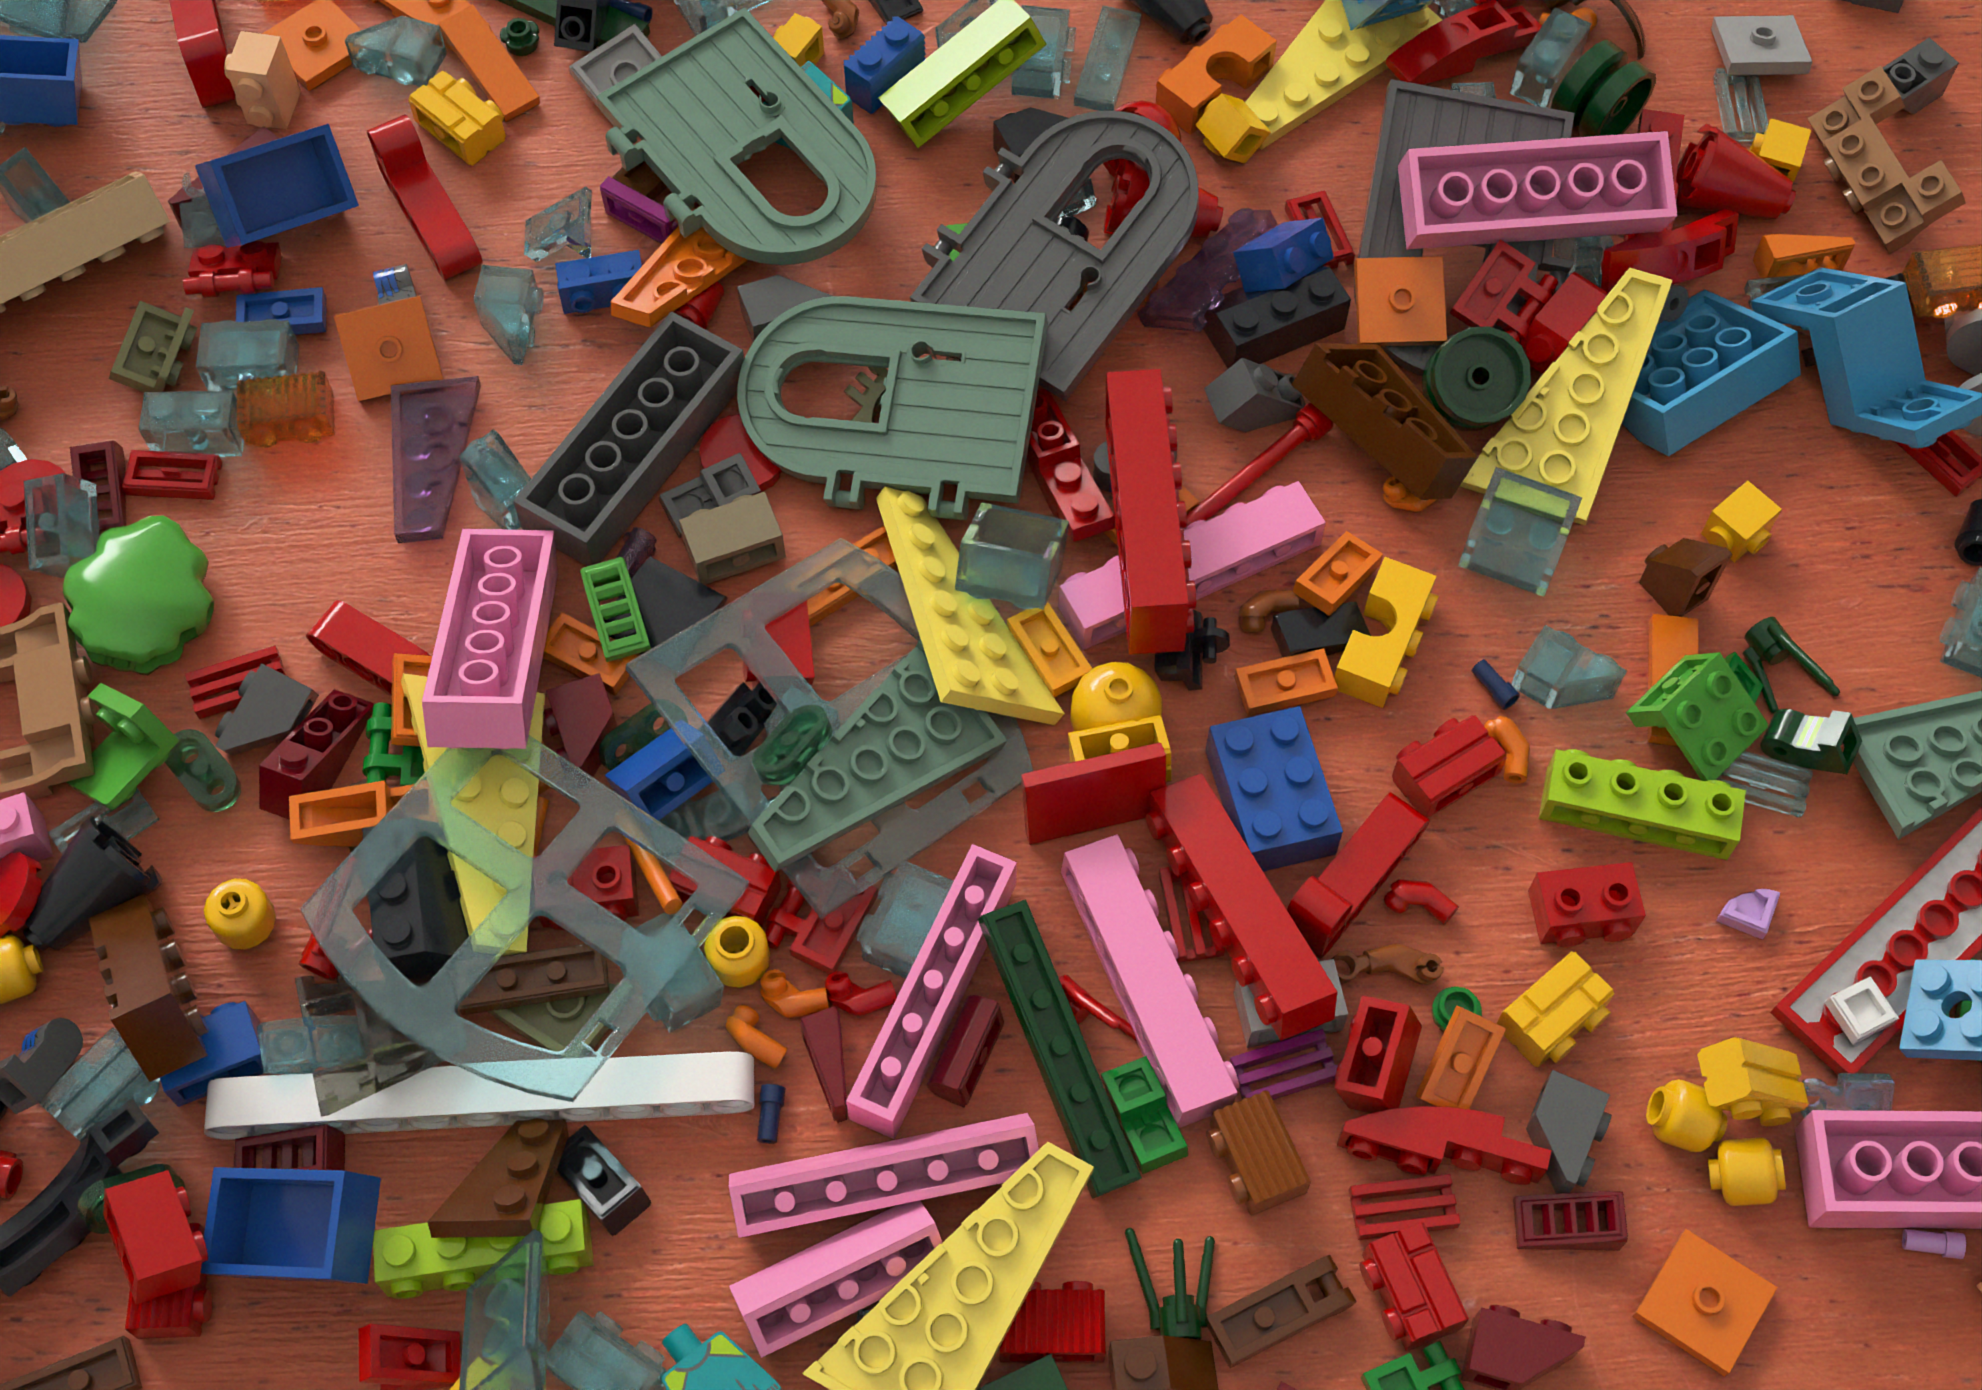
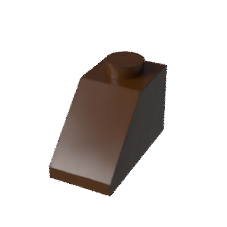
[1639,538,1732,617]
[1108,1335,1218,1390]

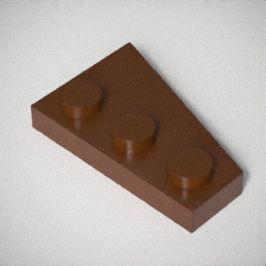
[427,1118,569,1238]

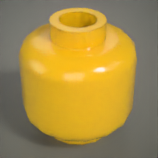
[204,879,276,950]
[704,916,770,988]
[0,935,44,1005]
[1646,1079,1728,1152]
[1708,1137,1786,1206]

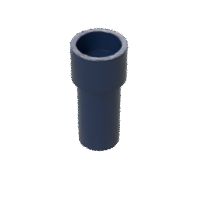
[610,0,653,23]
[1471,659,1520,710]
[757,1084,786,1144]

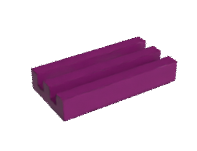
[600,176,678,244]
[1229,1029,1338,1100]

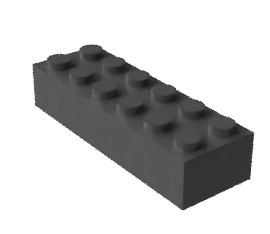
[513,311,744,566]

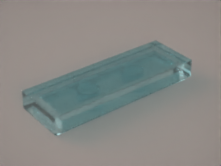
[1074,6,1142,111]

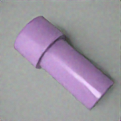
[1902,1229,1966,1259]

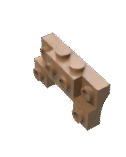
[1807,65,1966,254]
[0,602,99,800]

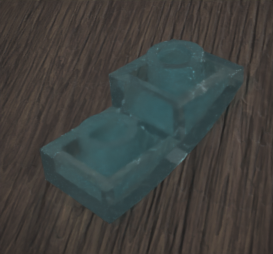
[649,782,752,860]
[257,1015,373,1074]

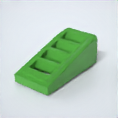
[580,557,651,662]

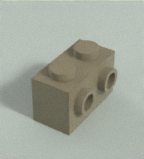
[679,491,786,585]

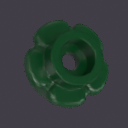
[500,18,539,56]

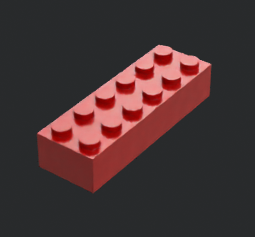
[1105,369,1197,655]

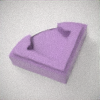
[1716,889,1780,939]

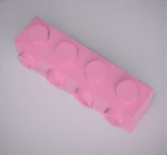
[729,1200,943,1358]

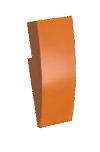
[289,780,439,847]

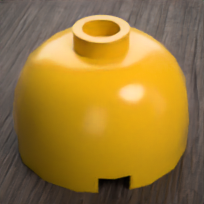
[1070,662,1163,732]

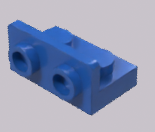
[555,250,642,314]

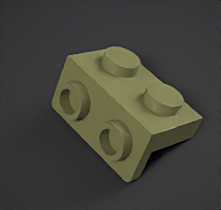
[109,301,198,398]

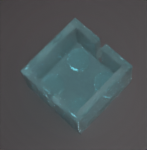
[1458,467,1582,597]
[955,502,1069,610]

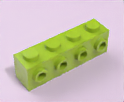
[878,0,1047,148]
[1539,749,1746,860]
[373,1199,594,1299]

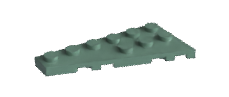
[748,639,1008,872]
[1853,691,1982,840]

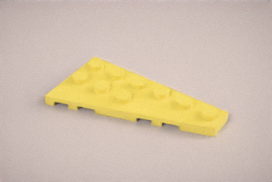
[1245,0,1442,150]
[1460,268,1673,526]
[876,486,1065,725]
[401,673,545,957]
[802,1142,1094,1390]

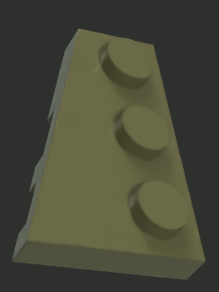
[484,955,636,1060]

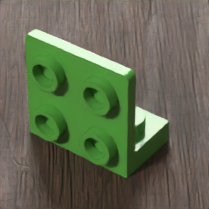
[1626,652,1768,781]
[66,683,180,810]

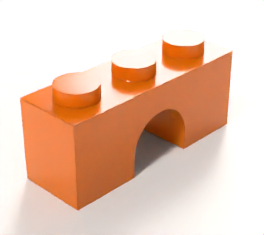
[1156,14,1277,135]

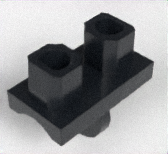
[1154,609,1230,691]
[697,682,779,766]

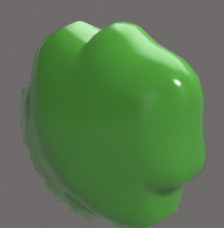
[63,515,214,676]

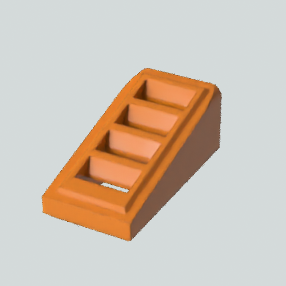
[1753,234,1855,285]

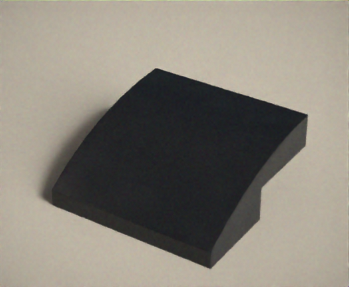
[605,557,728,675]

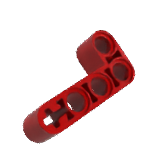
[169,0,236,108]
[367,114,483,280]
[1287,792,1430,958]

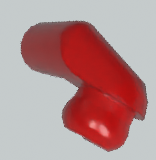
[1384,879,1459,925]
[825,971,897,1017]

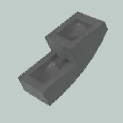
[659,453,761,538]

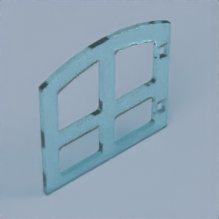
[625,538,1034,919]
[300,735,749,1102]

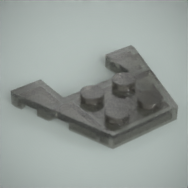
[295,973,468,1117]

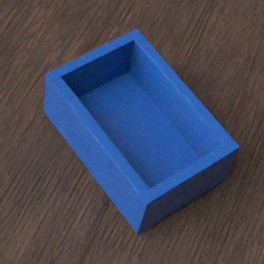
[0,35,82,127]
[195,123,359,248]
[1205,706,1343,871]
[201,1167,381,1284]

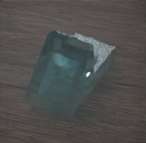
[524,186,592,262]

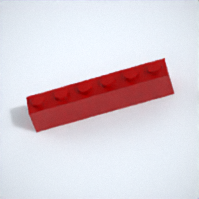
[1146,773,1338,1041]

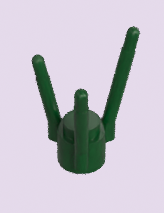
[1743,617,1840,714]
[1125,1228,1215,1340]

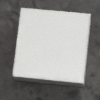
[1824,976,1899,1045]

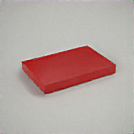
[1021,743,1166,845]

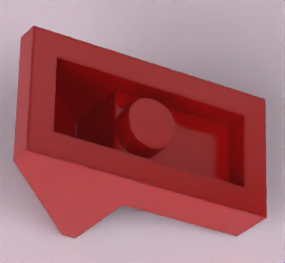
[358,1323,461,1390]

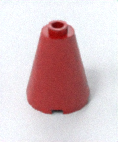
[1676,124,1796,219]
[1103,159,1223,238]

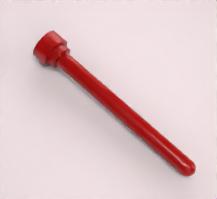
[1183,402,1333,531]

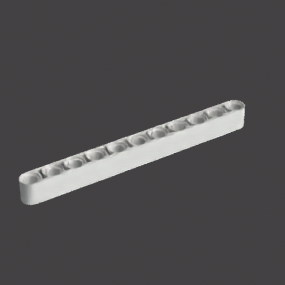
[204,1052,755,1140]

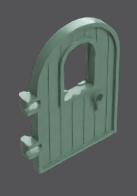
[596,7,877,265]
[737,296,1049,521]

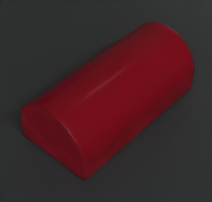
[927,995,1004,1107]

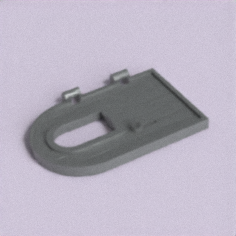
[1354,79,1575,377]
[910,111,1199,402]

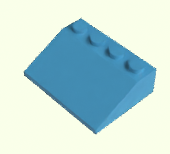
[1622,289,1801,456]

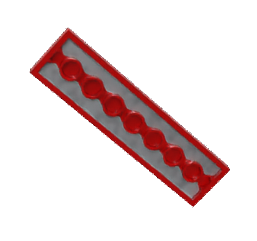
[1770,807,1982,1083]

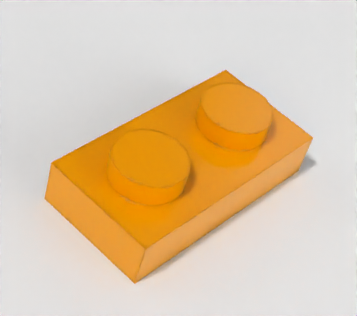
[1007,600,1093,697]

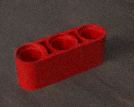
[306,600,430,696]

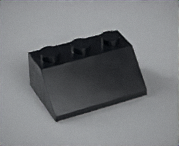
[1192,266,1351,369]
[362,819,485,984]

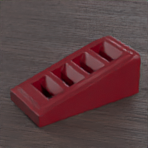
[70,440,126,534]
[800,1006,848,1123]
[234,1124,345,1171]
[1513,1191,1628,1251]

